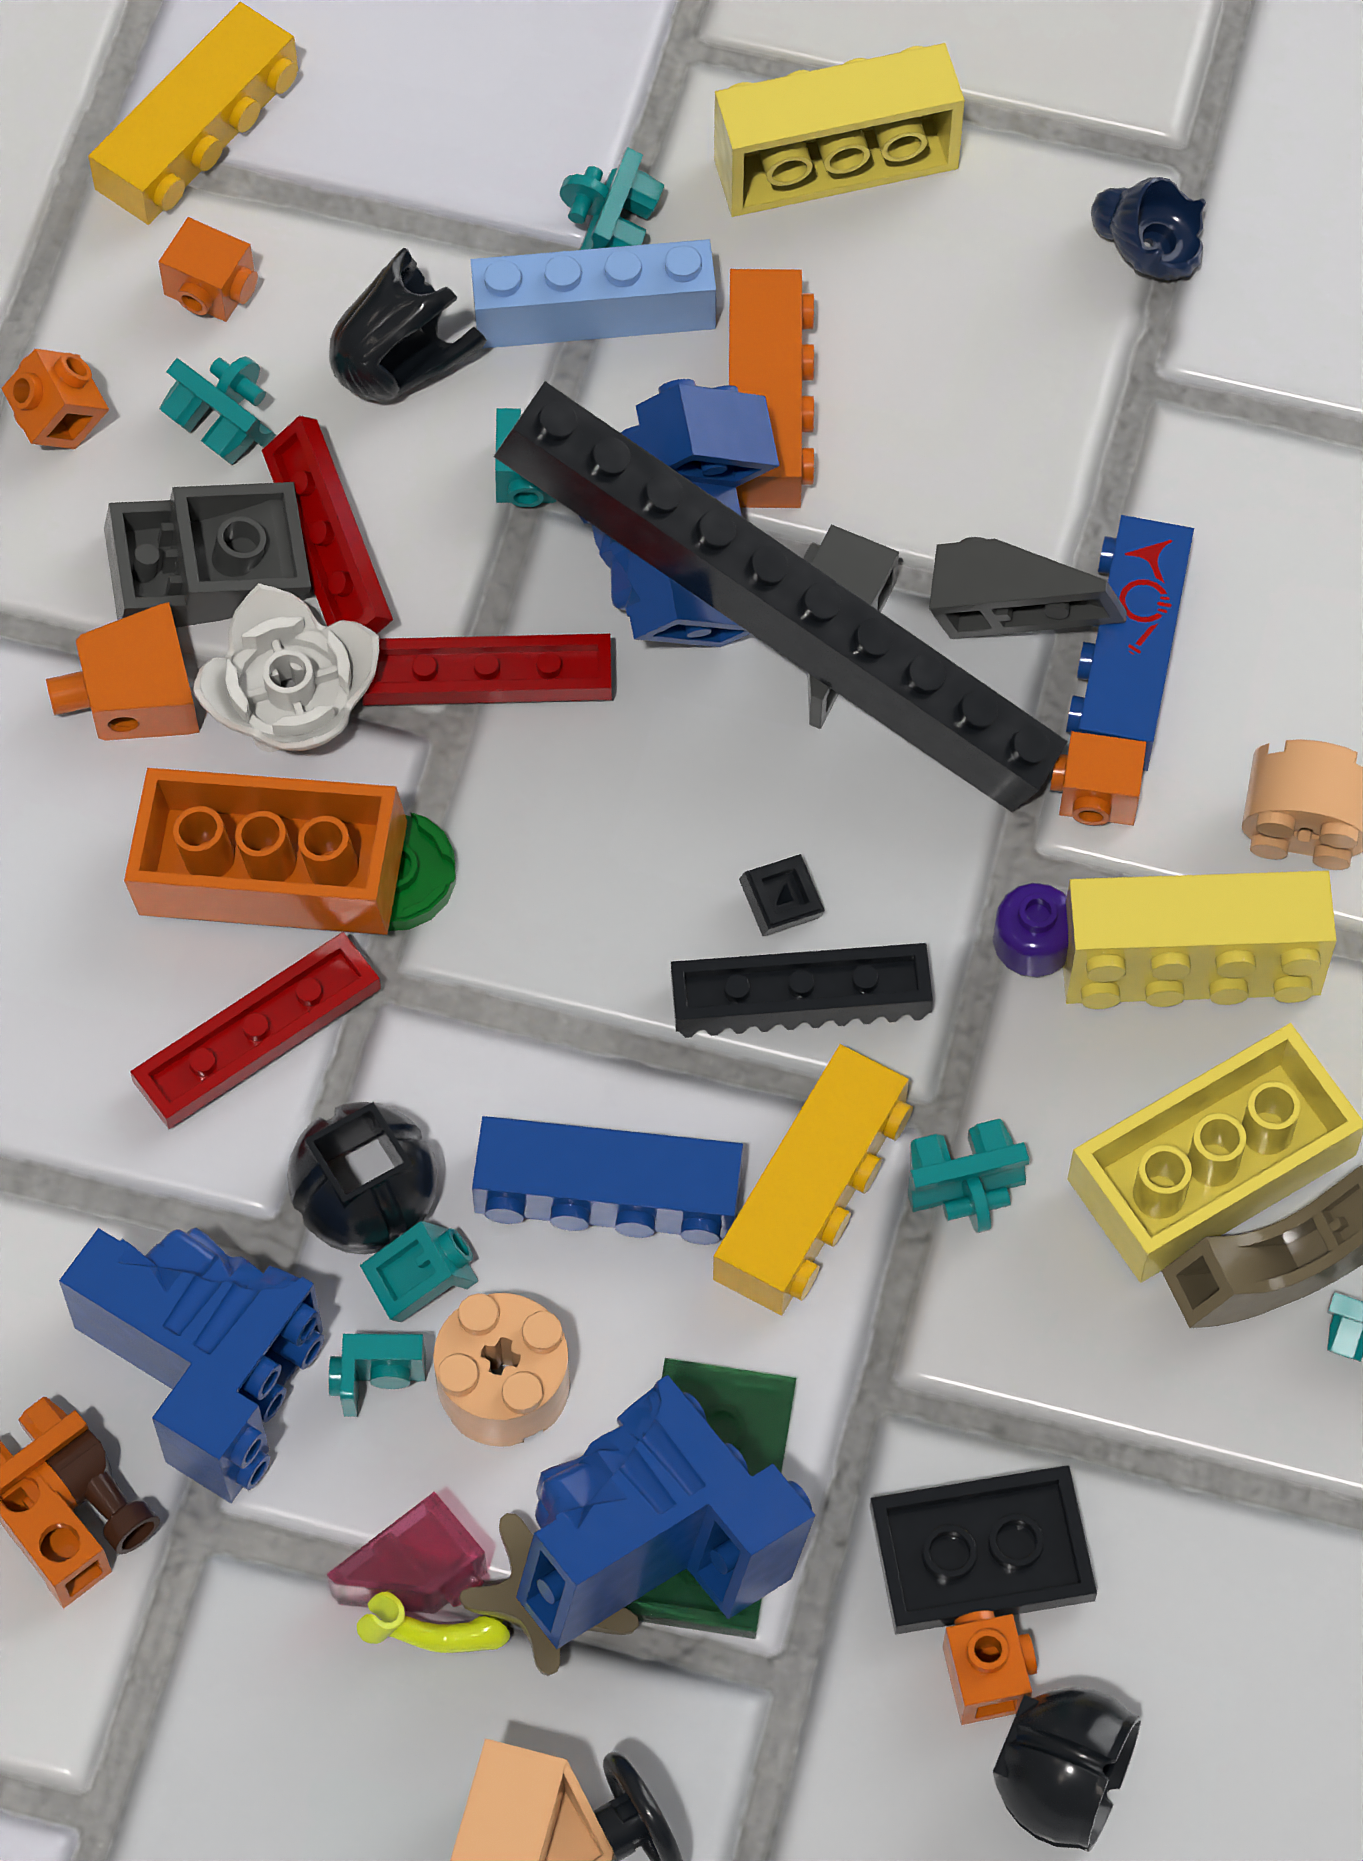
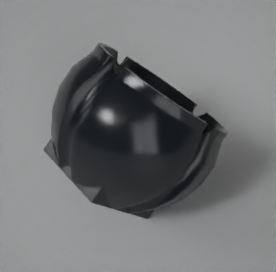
[287,1102,438,1255]
[993,1687,1141,1852]

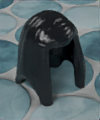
[329,248,487,401]

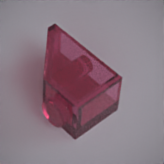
[326,1491,487,1614]

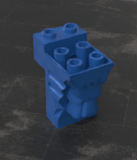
[578,379,779,647]
[59,1228,324,1503]
[516,1375,816,1649]

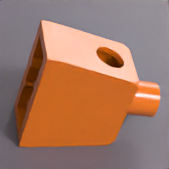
[46,602,199,741]

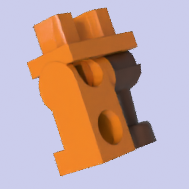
[0,1397,160,1609]

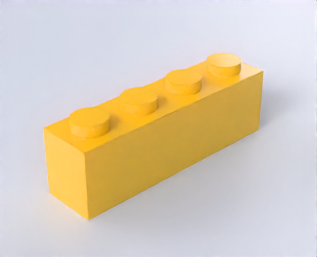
[88,1,298,225]
[713,1044,913,1316]

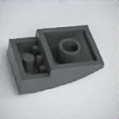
[104,482,311,628]

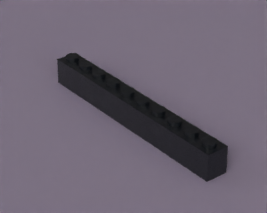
[493,381,1068,812]

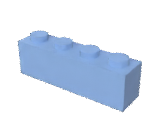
[470,239,716,349]

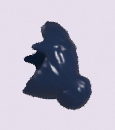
[1091,177,1206,281]

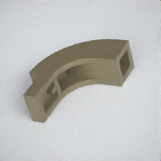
[1162,1165,1363,1328]

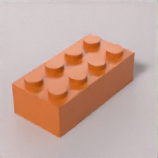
[124,768,407,935]

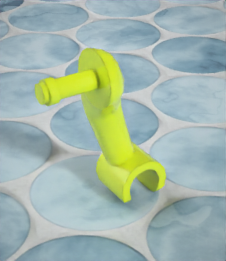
[357,1592,510,1653]

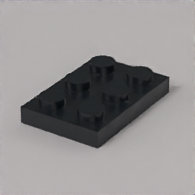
[870,1465,1097,1635]

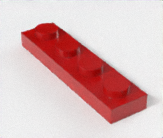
[261,415,393,634]
[362,633,612,706]
[130,932,381,1129]

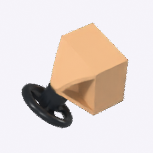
[450,1738,683,1861]

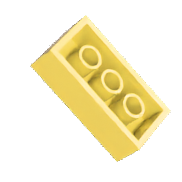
[714,43,965,217]
[1063,871,1337,1009]
[1067,1023,1363,1283]

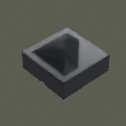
[739,854,825,936]

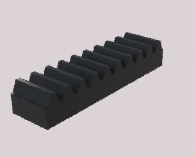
[671,943,933,1038]

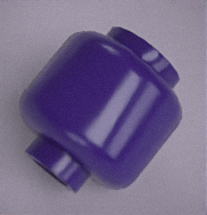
[993,883,1068,978]

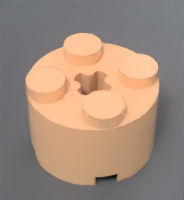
[1242,739,1363,870]
[433,1293,570,1447]

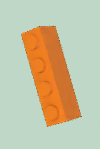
[729,269,814,508]

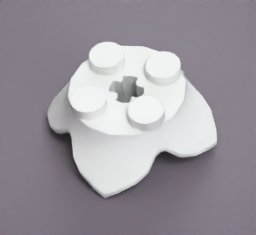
[193,583,380,752]

